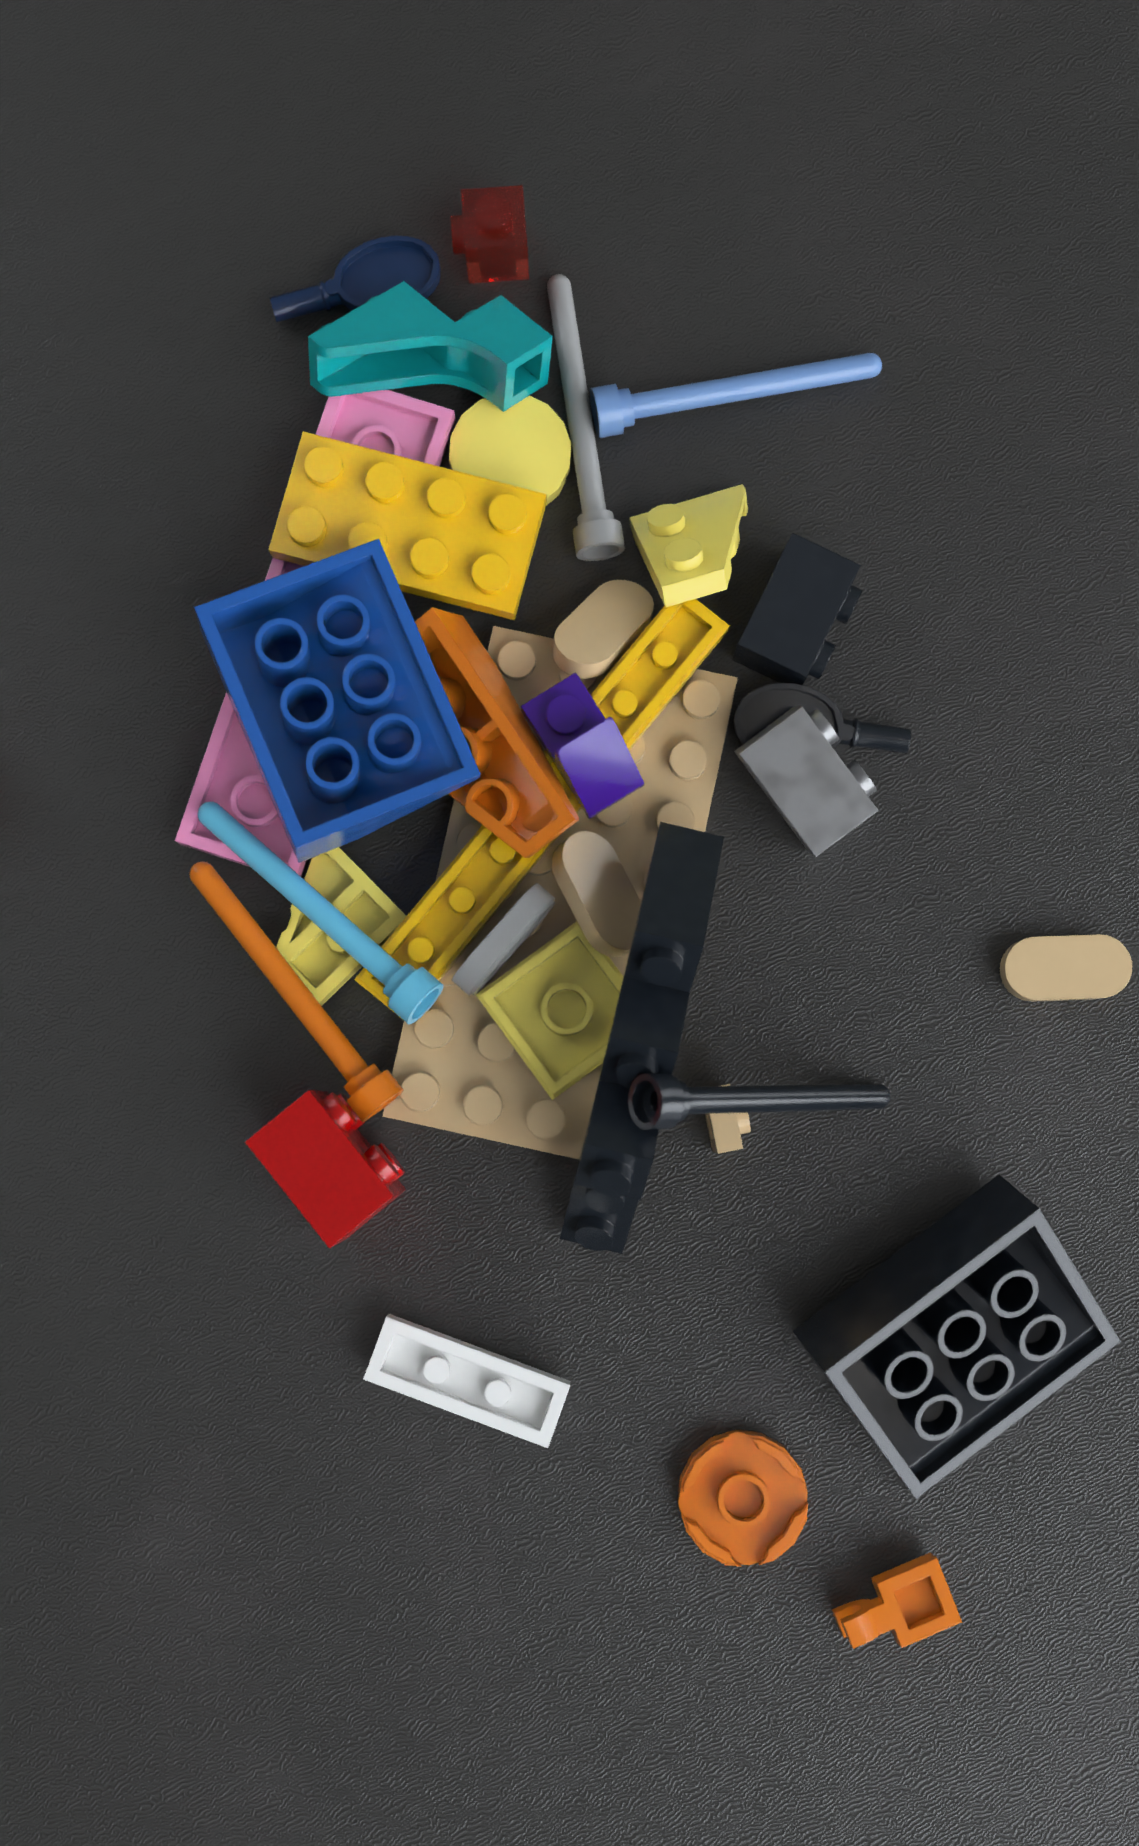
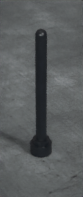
[628,1073,891,1130]

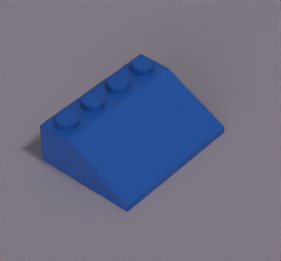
[194,539,481,863]

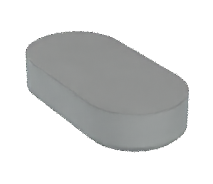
[452,883,555,996]

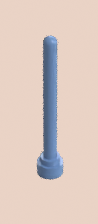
[590,353,882,438]

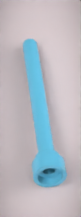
[197,802,444,1024]

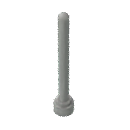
[547,274,625,561]

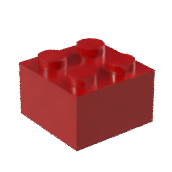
[245,1090,406,1249]

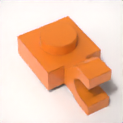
[832,1553,962,1649]

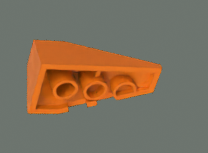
[415,607,580,858]

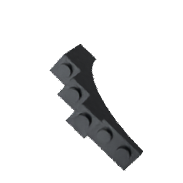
[560,822,724,1254]

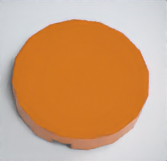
[677,1430,808,1567]

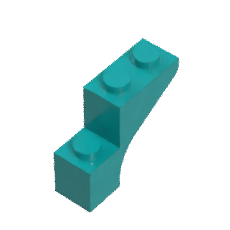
[308,281,553,412]

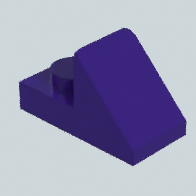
[521,673,645,819]

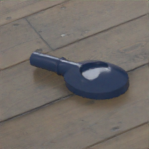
[270,236,441,322]

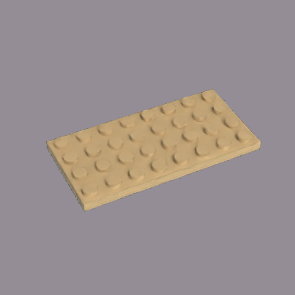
[382,626,738,1159]

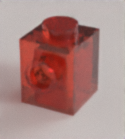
[450,185,529,284]

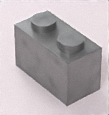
[734,706,879,857]

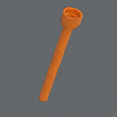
[189,861,404,1122]

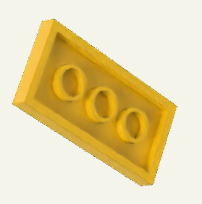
[269,431,547,621]

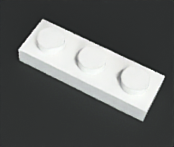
[363,1314,571,1448]

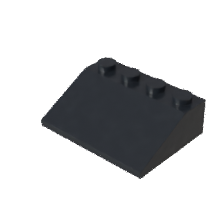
[793,1175,1121,1499]

